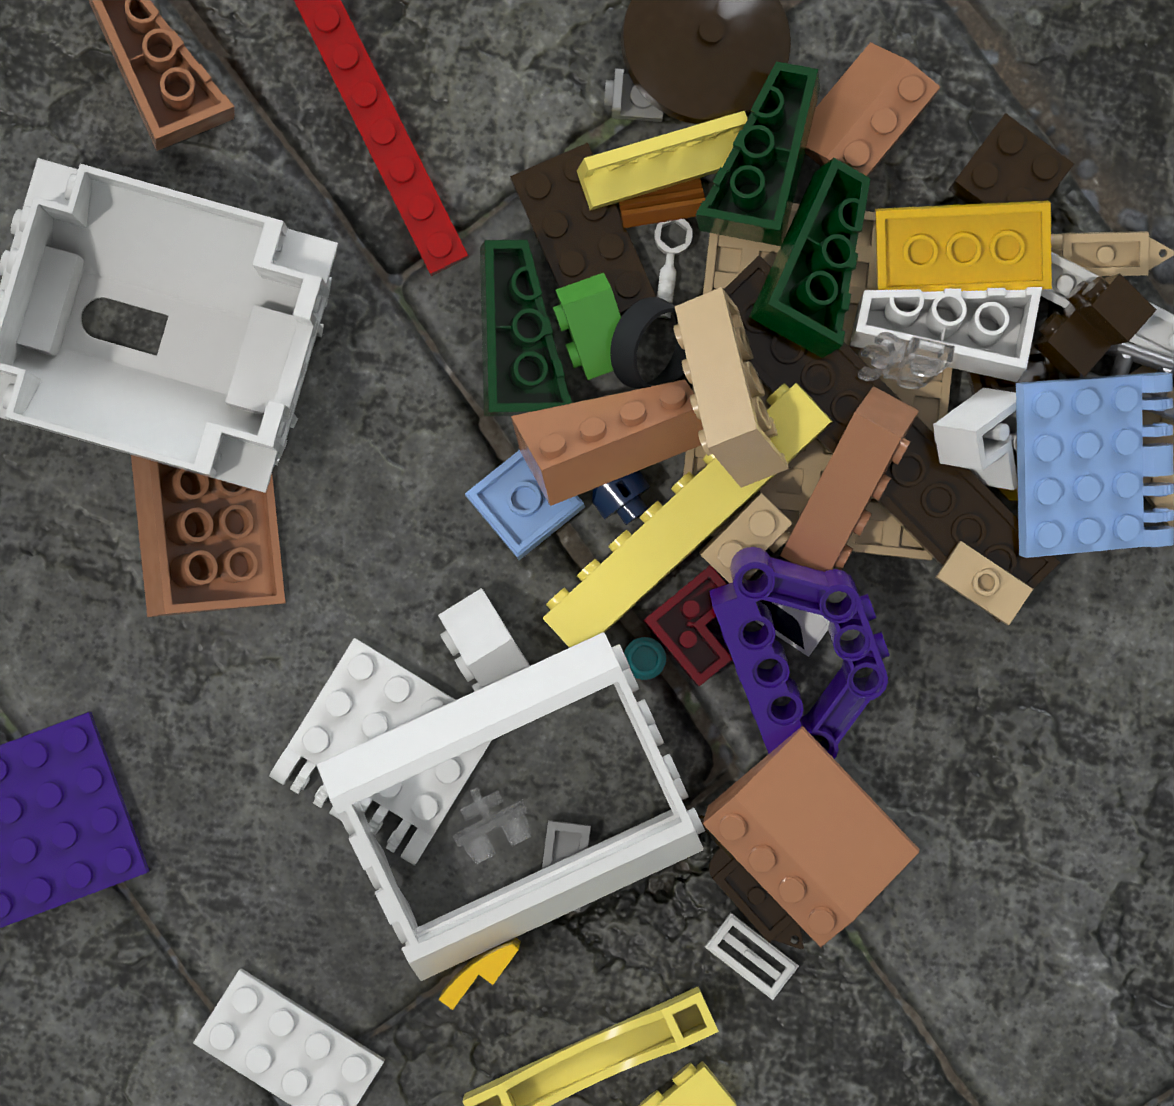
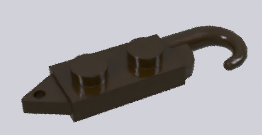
[686,815,804,950]

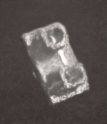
[452,787,532,864]

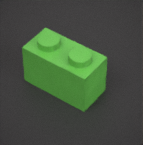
[553,273,621,380]

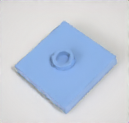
[465,450,585,560]

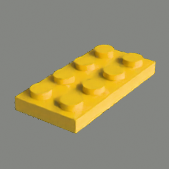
[875,201,1052,292]

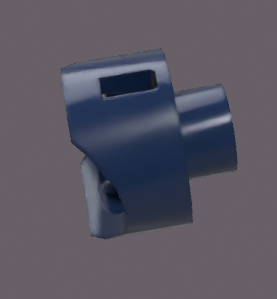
[592,471,651,525]

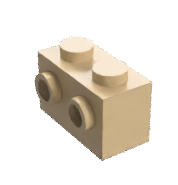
[699,491,792,583]

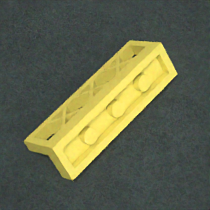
[577,111,748,211]

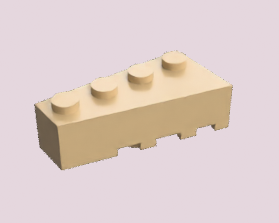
[674,287,789,488]

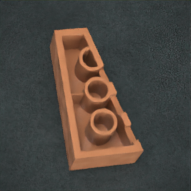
[88,0,234,151]
[511,380,703,506]
[780,386,919,572]

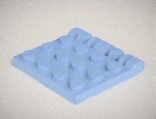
[1016,372,1174,558]

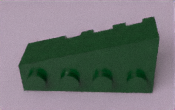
[696,61,820,246]

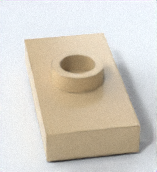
[935,541,1033,625]

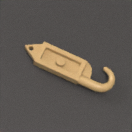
[1051,231,1174,276]

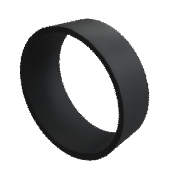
[610,297,686,389]

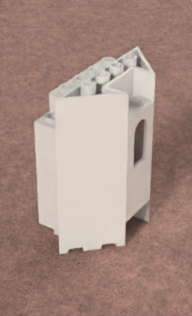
[0,158,338,493]

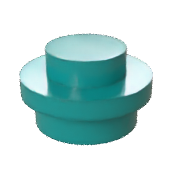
[624,637,666,680]

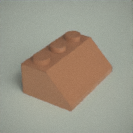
[805,42,940,177]

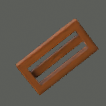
[618,178,705,228]

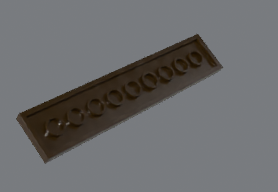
[724,255,1061,623]

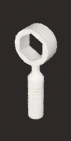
[654,219,693,318]

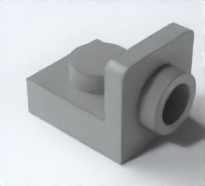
[604,68,663,122]

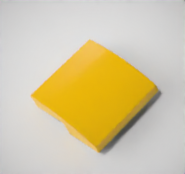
[439,937,521,1010]

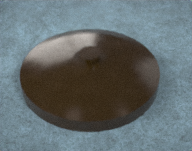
[621,0,791,124]

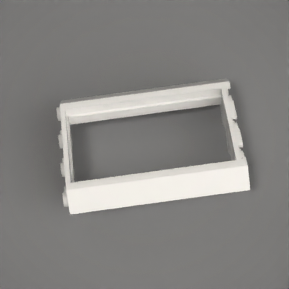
[317,632,705,981]

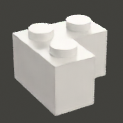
[933,388,1018,490]
[438,588,530,691]

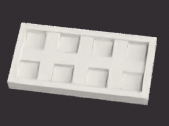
[193,968,385,1106]

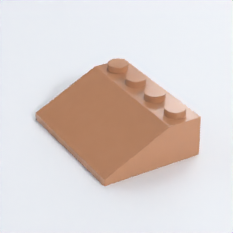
[131,455,286,617]
[702,726,920,947]

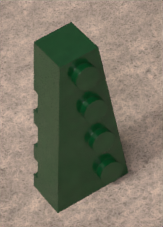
[749,158,871,358]
[480,240,572,417]

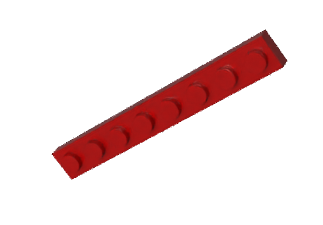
[294,0,469,276]

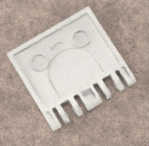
[269,638,492,866]

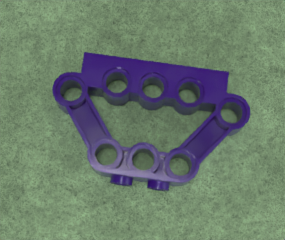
[709,547,890,759]

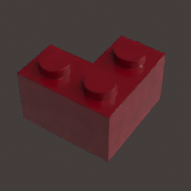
[643,565,732,687]

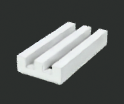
[705,912,799,1000]

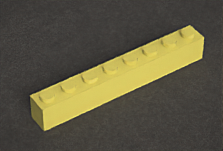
[543,383,833,648]

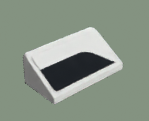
[756,573,830,657]

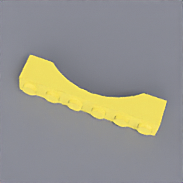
[463,986,719,1106]

